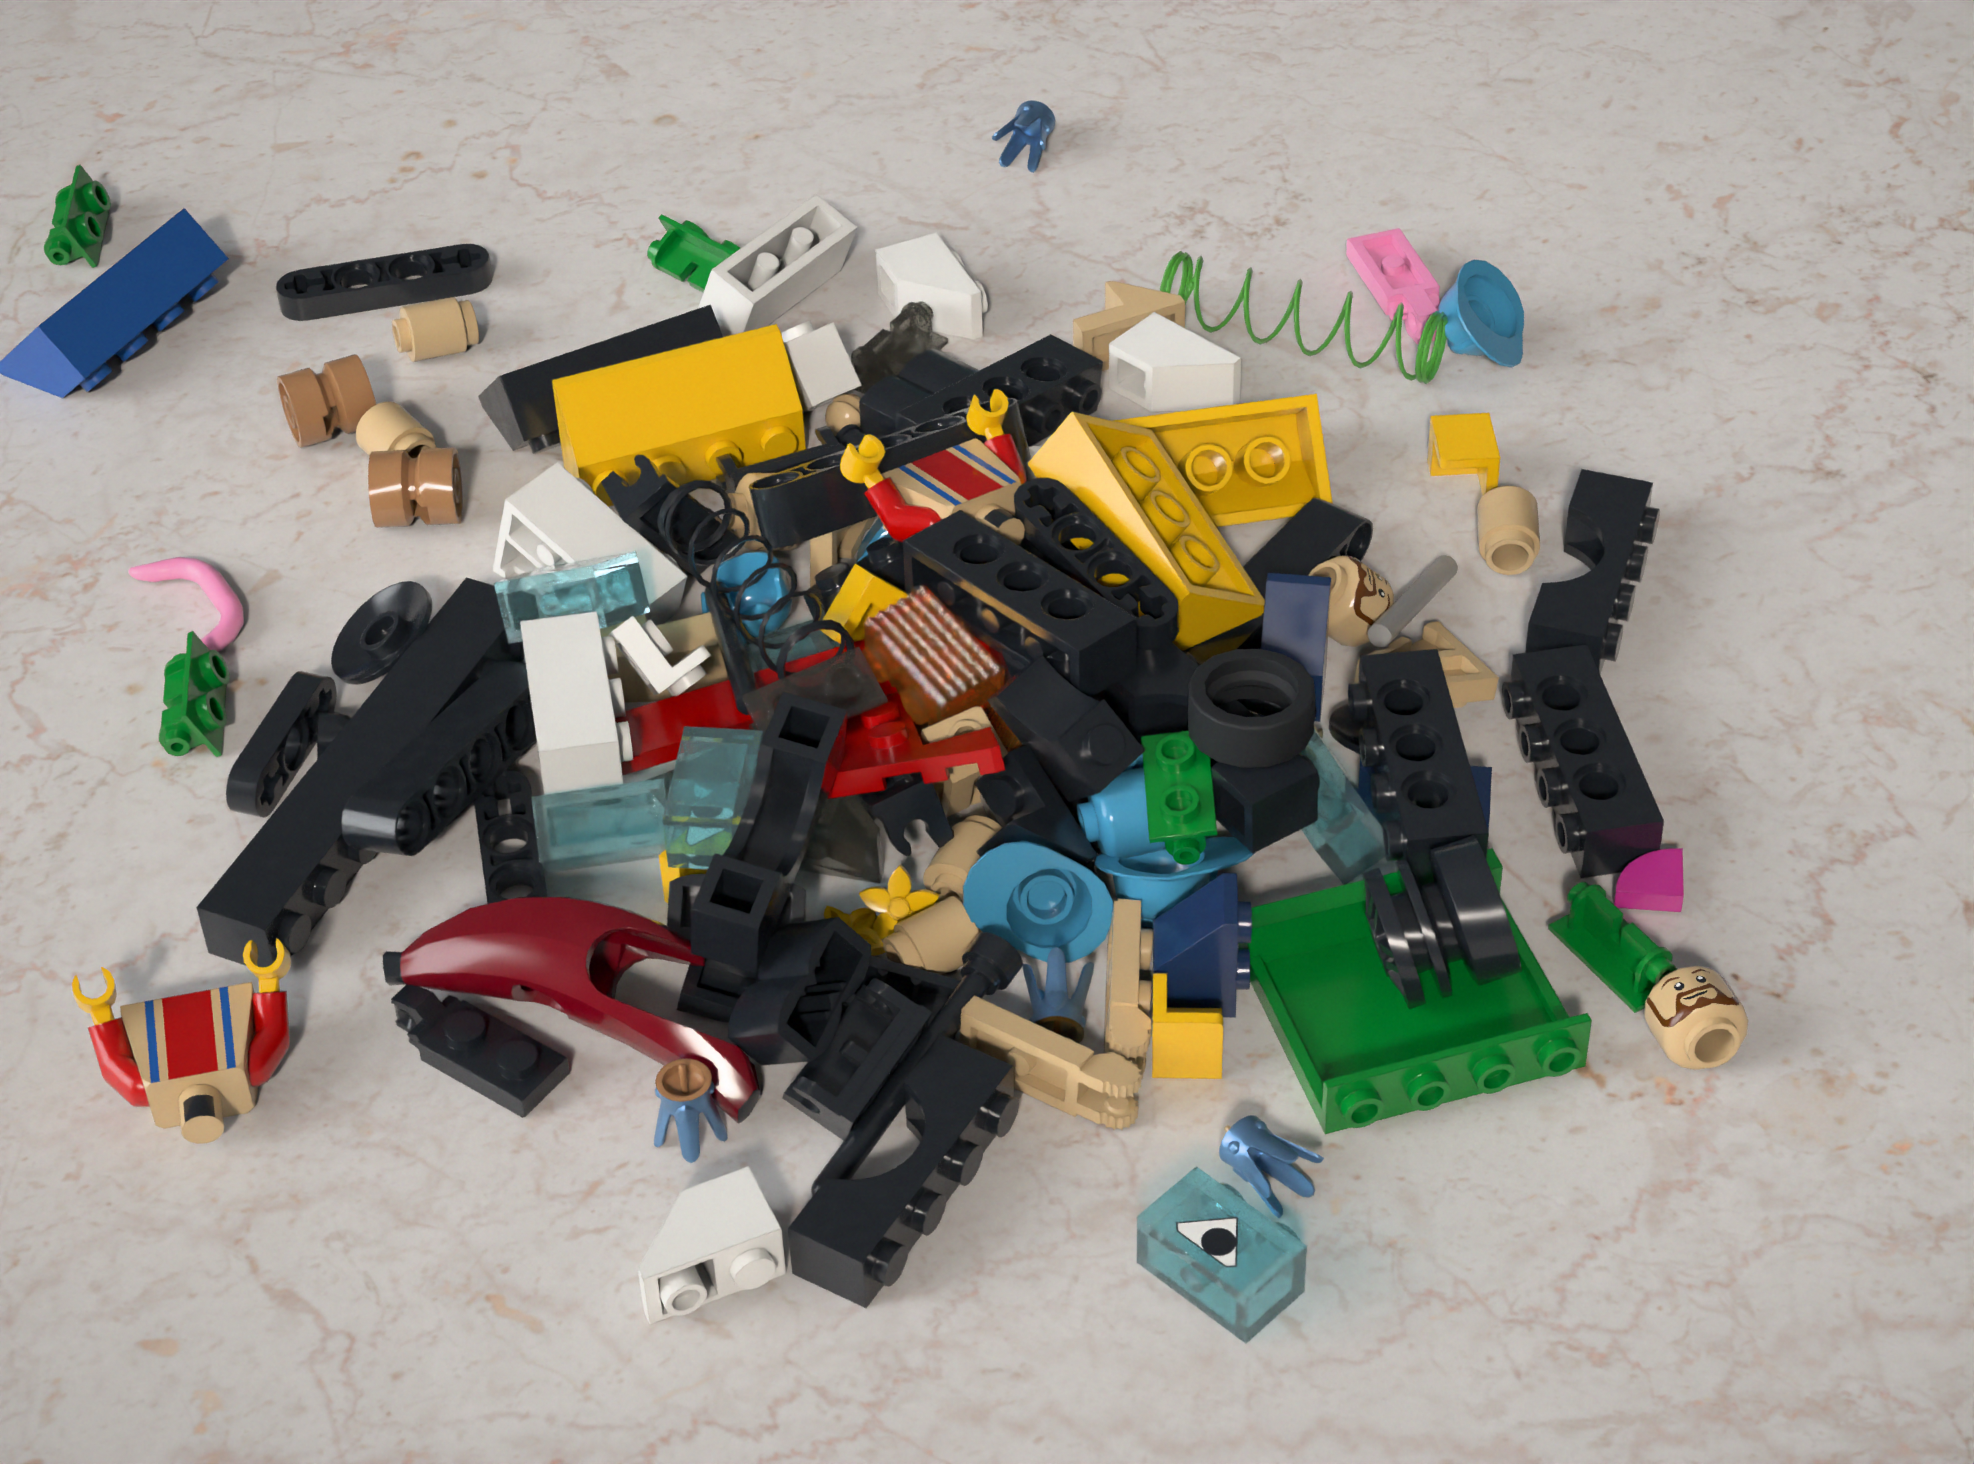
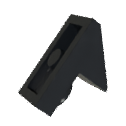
[974,744,1098,866]

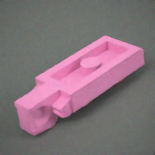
[1346,228,1441,344]

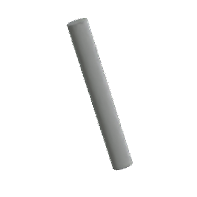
[1368,555,1458,647]

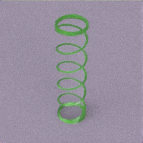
[1160,251,1448,384]

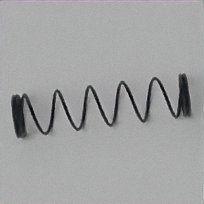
[657,480,856,697]

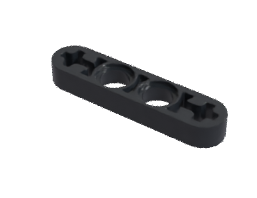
[276,244,492,321]
[1014,478,1179,649]
[474,770,548,904]

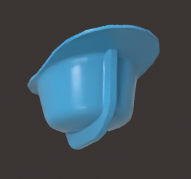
[1438,259,1524,368]
[1095,837,1255,928]
[963,841,1113,963]

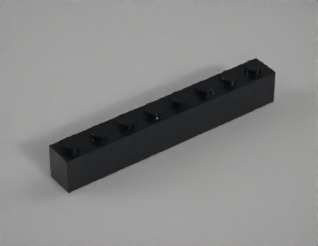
[196,577,534,967]

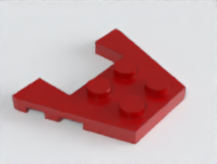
[827,672,1005,799]

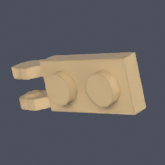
[1103,898,1153,1079]
[960,996,1142,1130]

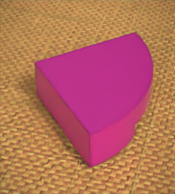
[1614,848,1684,912]

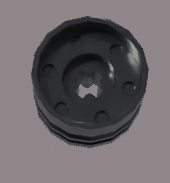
[1362,835,1522,1009]

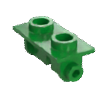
[44,164,111,268]
[647,214,741,293]
[159,631,230,757]
[1141,731,1217,865]
[1548,882,1677,1013]

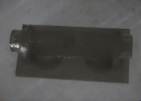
[851,301,948,394]
[741,647,888,748]

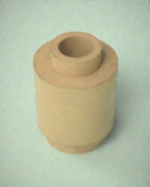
[392,297,479,362]
[356,401,437,458]
[1477,486,1540,575]
[923,815,1002,904]
[883,896,983,976]

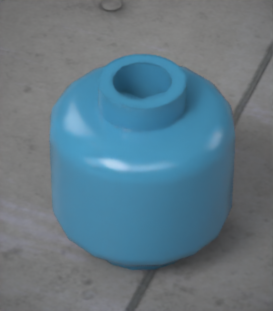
[1077,768,1165,858]

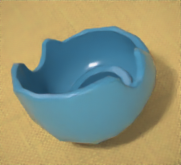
[701,552,792,645]

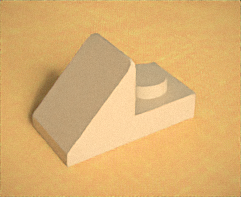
[1073,281,1185,371]

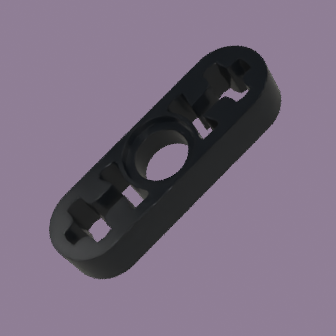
[226,671,337,818]

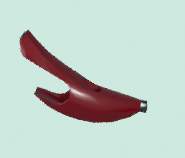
[383,897,760,1124]

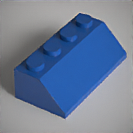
[0,208,229,398]

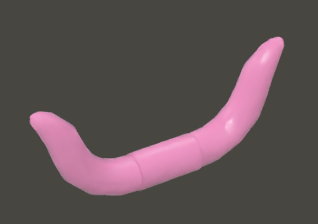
[129,557,243,652]

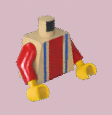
[840,389,1027,545]
[72,938,291,1144]

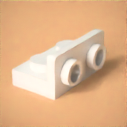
[608,616,711,697]

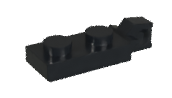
[391,985,570,1118]

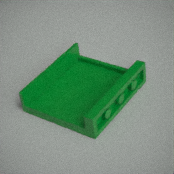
[1238,848,1592,1134]

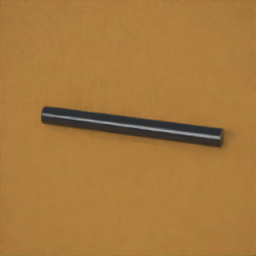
[704,581,762,715]

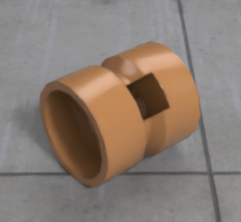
[277,354,376,448]
[368,447,463,528]

